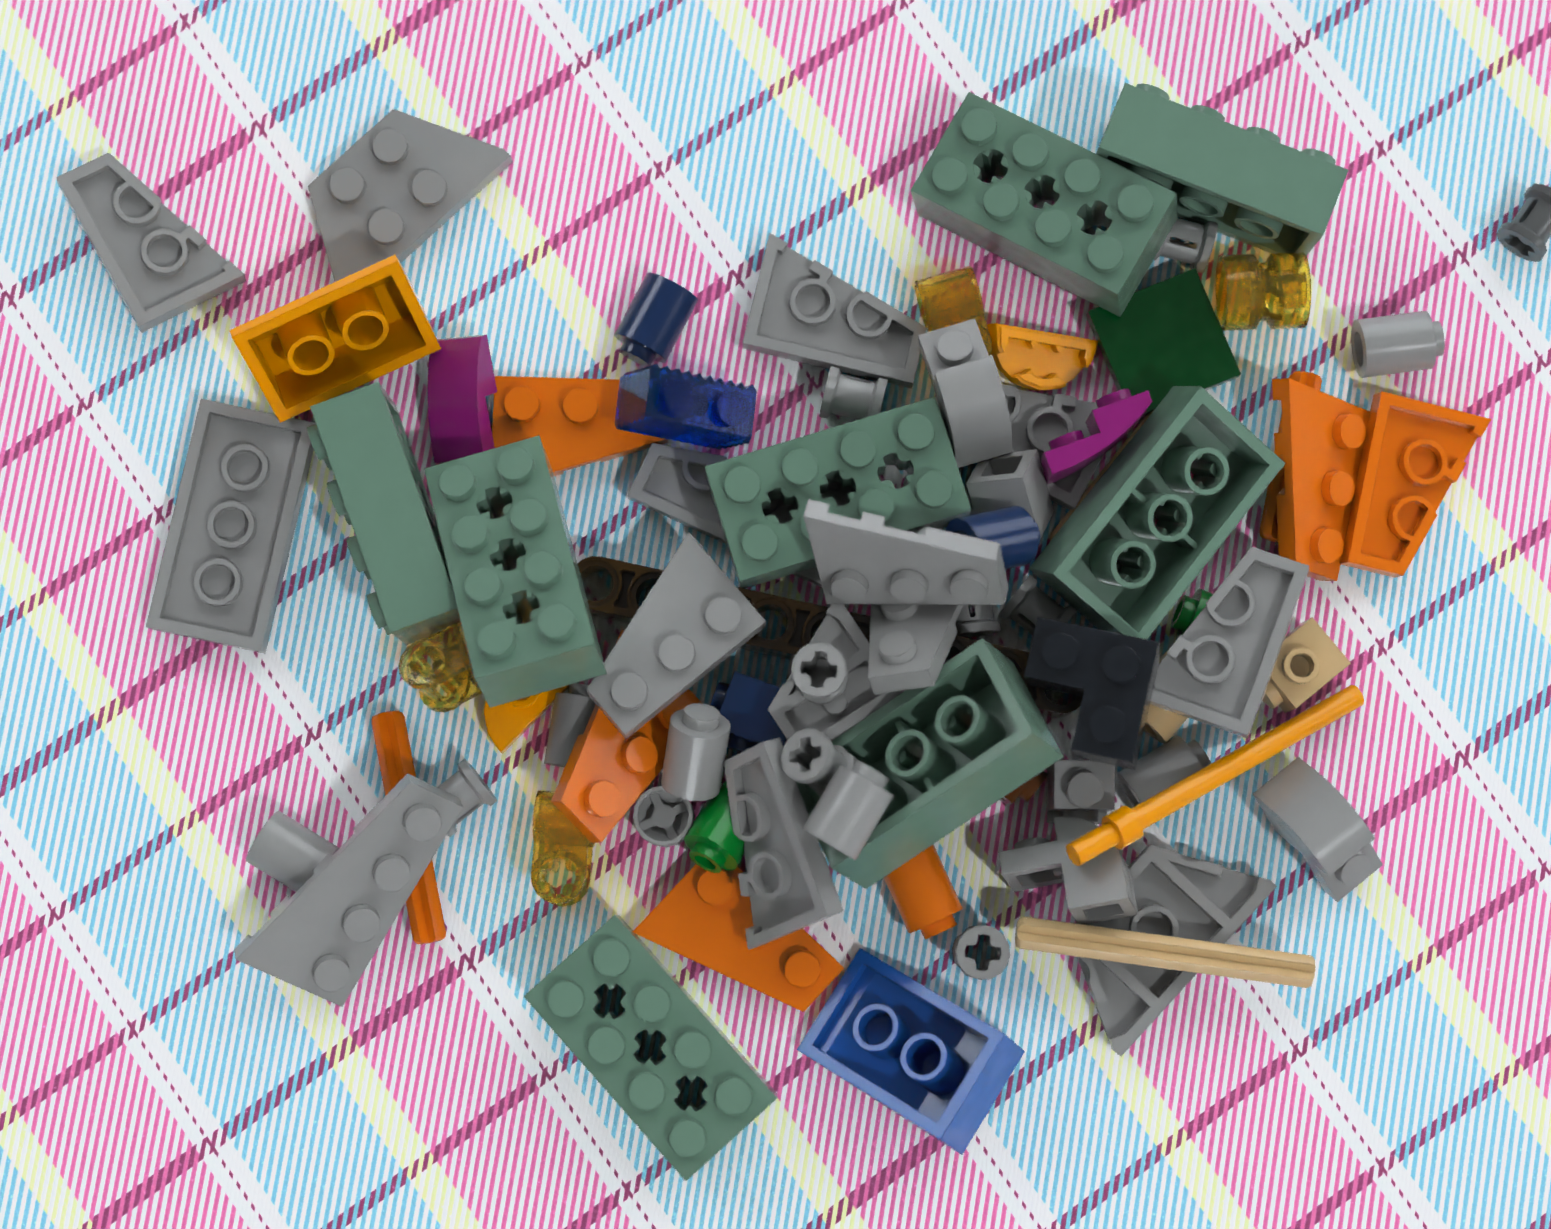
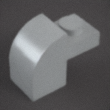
[918,319,1013,468]
[1253,757,1383,902]
[998,817,1138,925]

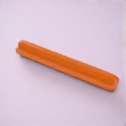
[371,710,446,945]

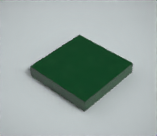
[1086,268,1241,417]

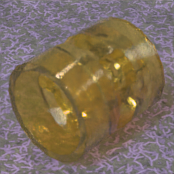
[1215,252,1311,331]

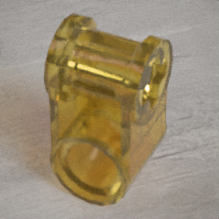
[914,265,992,356]
[398,620,482,713]
[531,790,595,907]

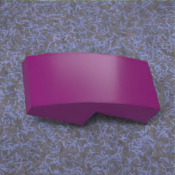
[427,334,497,463]
[1040,389,1152,485]

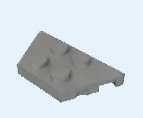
[308,109,513,282]
[1076,844,1277,1056]

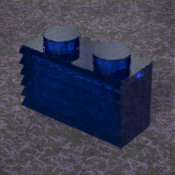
[615,364,757,450]

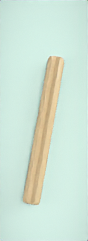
[1015,916,1316,988]

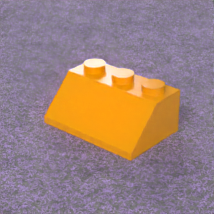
[229,255,441,423]

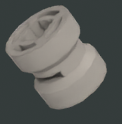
[633,786,695,848]

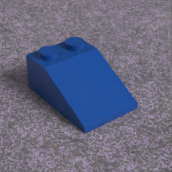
[797,948,1025,1155]

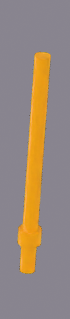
[1066,685,1364,866]

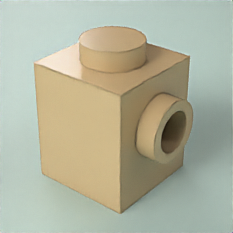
[1262,617,1351,713]

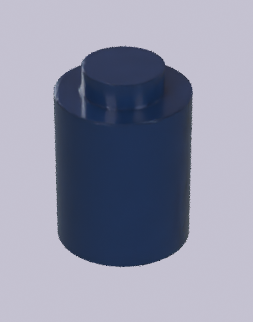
[614,273,698,367]
[945,506,1040,570]

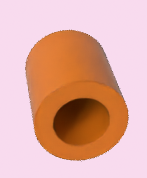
[884,844,963,939]

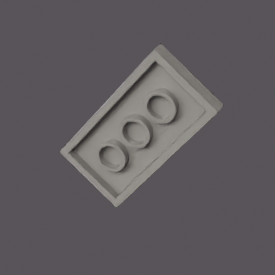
[146,399,316,654]

